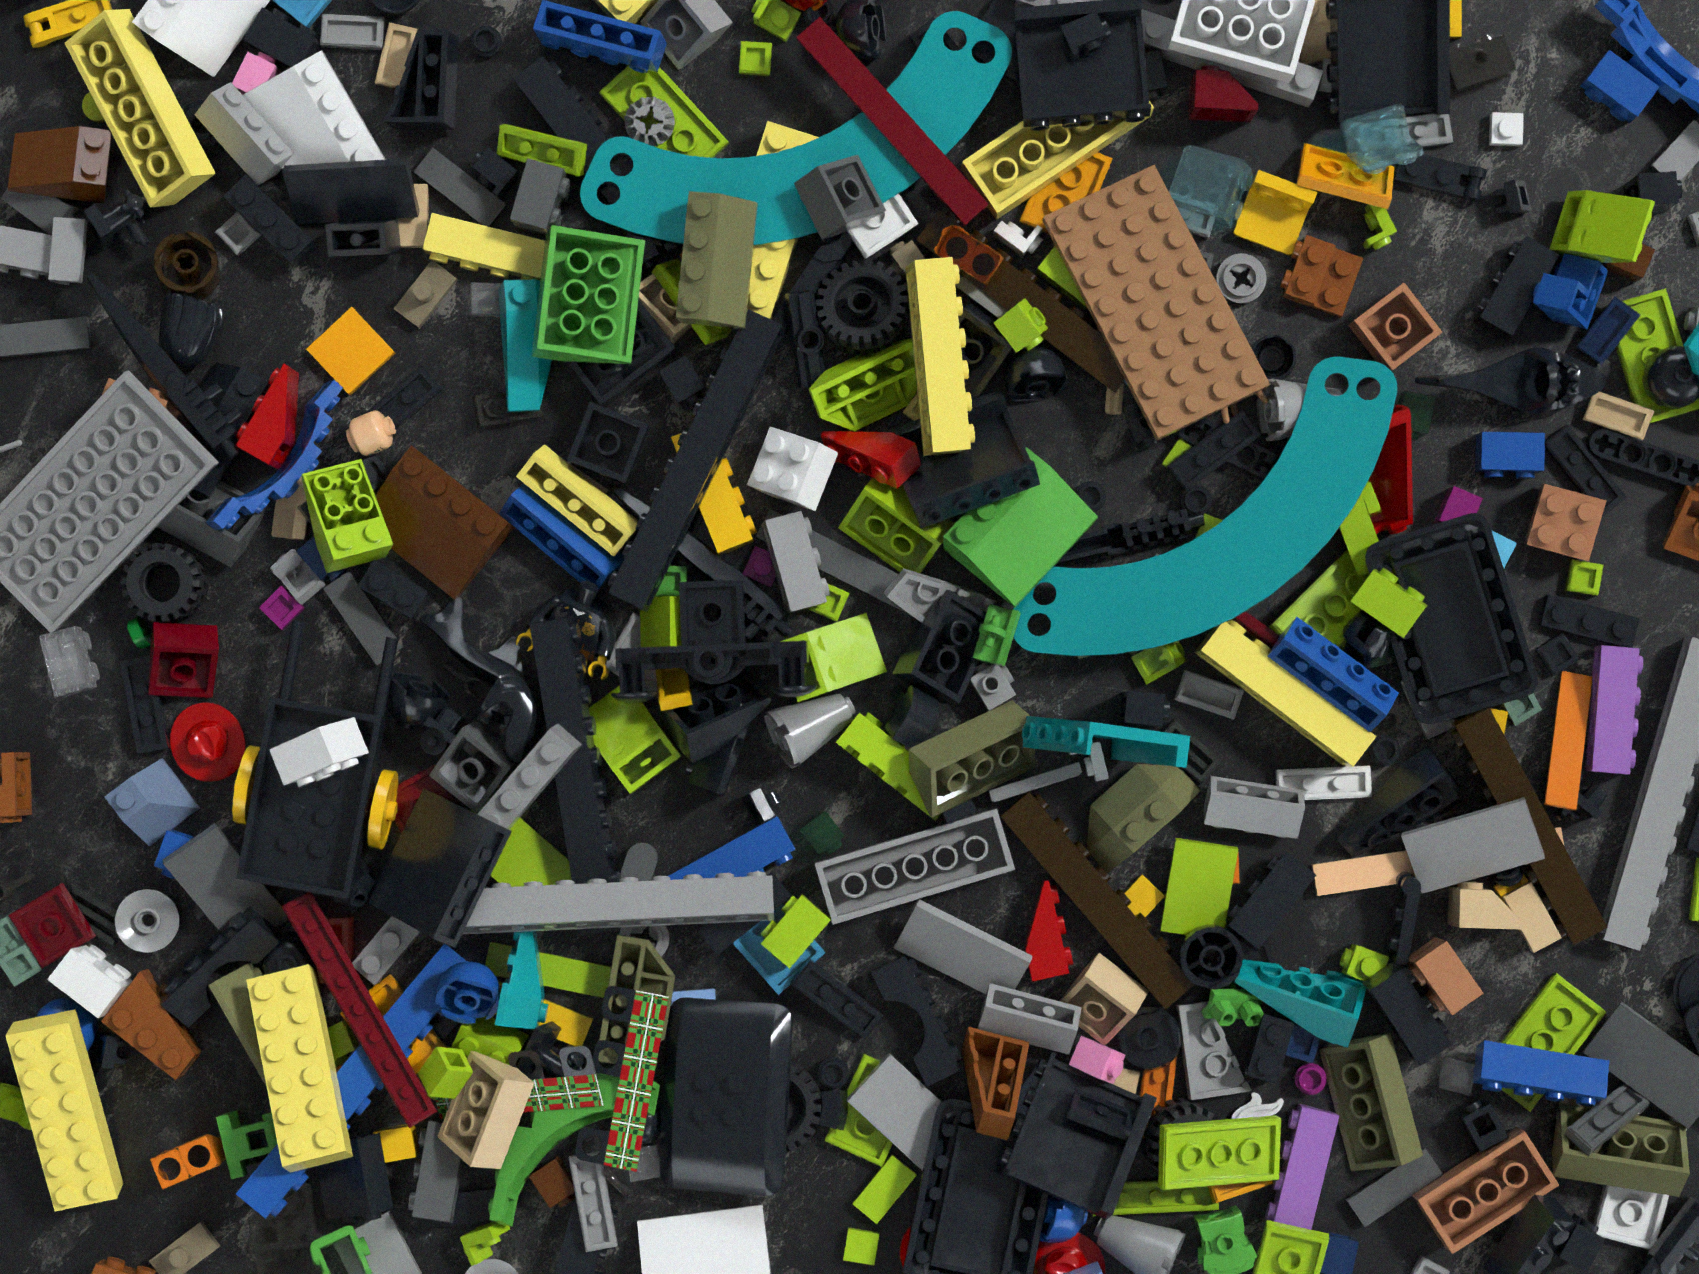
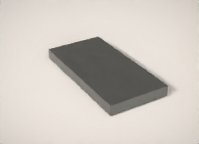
[163,823,289,933]
[1583,1001,1699,1129]

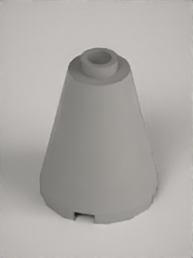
[1256,378,1342,441]
[764,694,855,768]
[1094,1215,1186,1274]

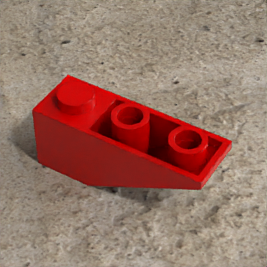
[821,431,921,489]
[1024,879,1073,981]

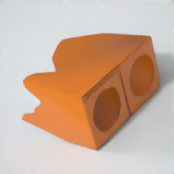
[934,225,1004,285]
[150,1134,226,1190]

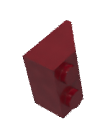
[1188,65,1258,123]
[148,622,219,698]

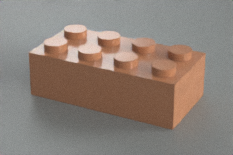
[1412,1127,1559,1254]

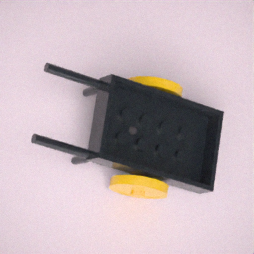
[232,620,398,899]

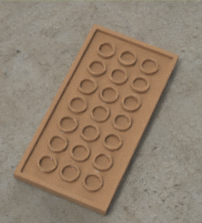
[1042,165,1270,440]

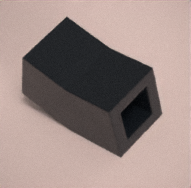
[818,1090,848,1131]

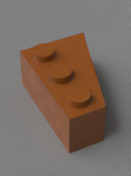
[101,969,203,1080]
[962,1027,1030,1140]

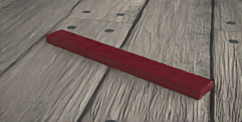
[796,17,989,226]
[282,892,437,1128]

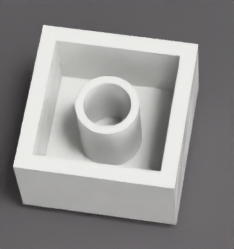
[747,427,838,511]
[269,717,369,787]
[47,945,132,1018]

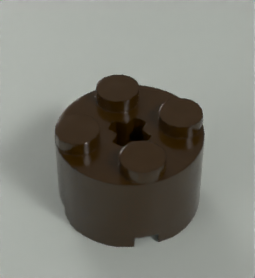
[154,232,220,300]

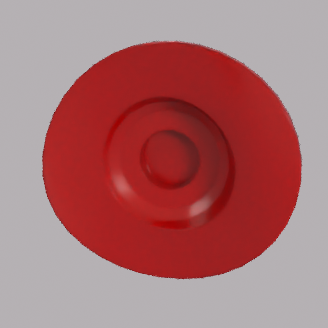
[170,702,246,782]
[1033,1232,1106,1274]

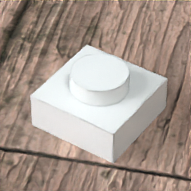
[1489,112,1523,147]

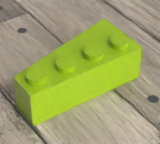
[836,712,941,821]

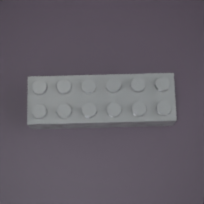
[815,808,1015,925]

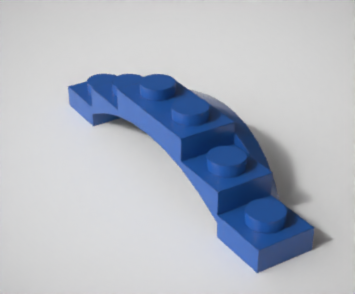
[1594,0,1699,113]
[206,380,343,531]

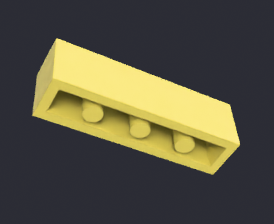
[423,213,545,281]
[516,445,638,556]

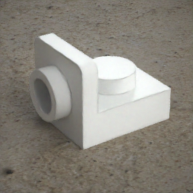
[993,221,1043,258]
[1069,741,1109,781]

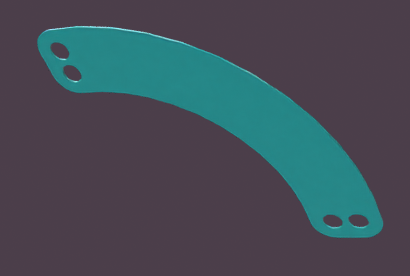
[580,11,1012,245]
[1013,357,1397,656]

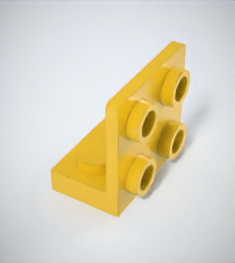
[1233,170,1318,256]

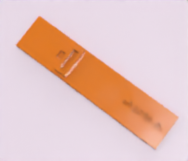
[1544,671,1593,811]

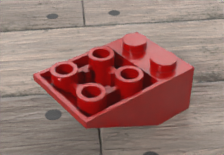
[236,364,299,470]

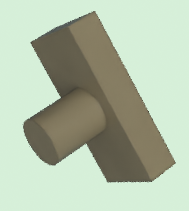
[394,260,458,329]
[149,1221,220,1274]

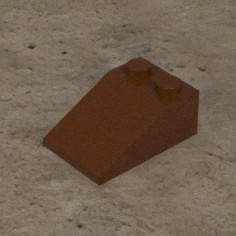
[8,126,112,204]

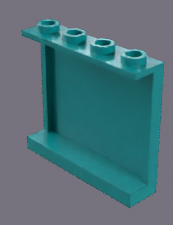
[1022,716,1190,768]

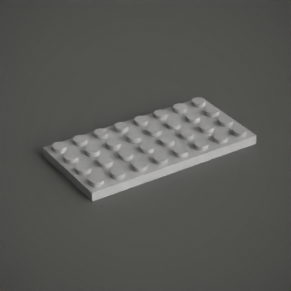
[0,370,219,634]

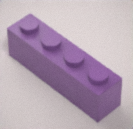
[1585,645,1643,774]
[1265,1103,1339,1230]

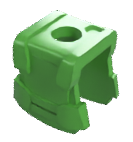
[1193,1205,1258,1274]
[310,1225,372,1274]

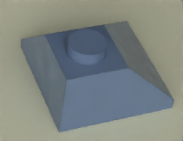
[105,758,200,846]

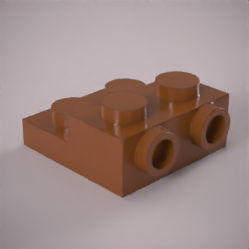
[1280,235,1363,318]
[1662,483,1699,561]
[0,752,32,823]

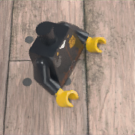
[516,581,616,680]

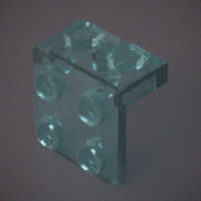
[1340,103,1424,174]
[1169,145,1253,228]

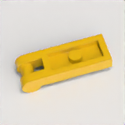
[23,0,112,48]

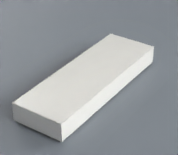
[1275,766,1372,800]

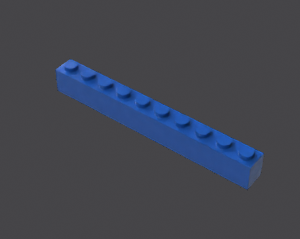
[236,943,467,1219]

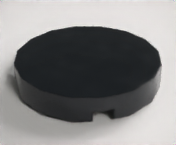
[1118,1006,1182,1070]

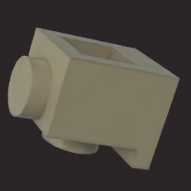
[888,240,925,292]

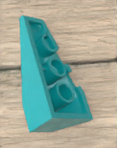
[498,279,552,412]
[495,931,549,1029]
[1235,959,1366,1048]

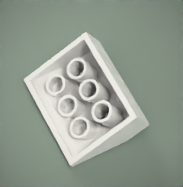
[132,0,270,77]
[1168,0,1315,83]
[243,50,386,169]
[637,1204,771,1274]

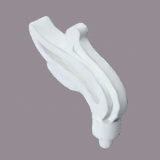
[1231,1092,1284,1119]

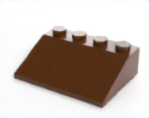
[375,445,515,600]

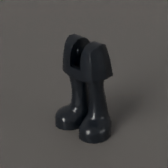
[1340,610,1392,669]

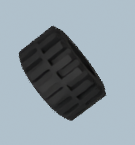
[121,543,207,623]
[1140,1098,1219,1172]

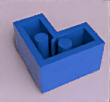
[1533,253,1608,329]

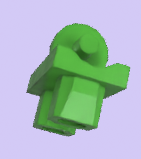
[973,604,1021,667]
[1201,981,1264,1026]

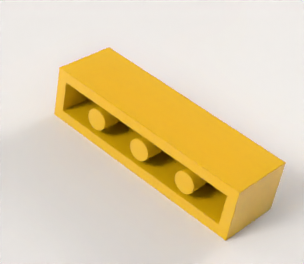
[671,433,757,555]

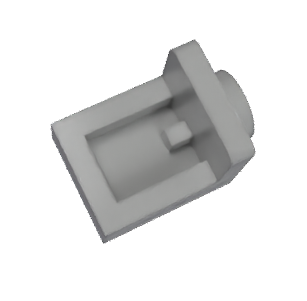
[270,549,326,605]

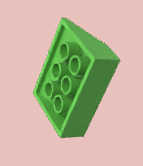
[531,225,645,364]
[943,447,1098,608]

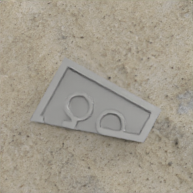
[884,569,996,623]
[1176,1001,1252,1100]

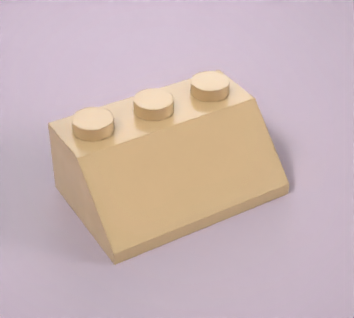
[437,1051,534,1169]

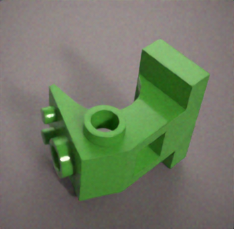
[216,1110,278,1179]

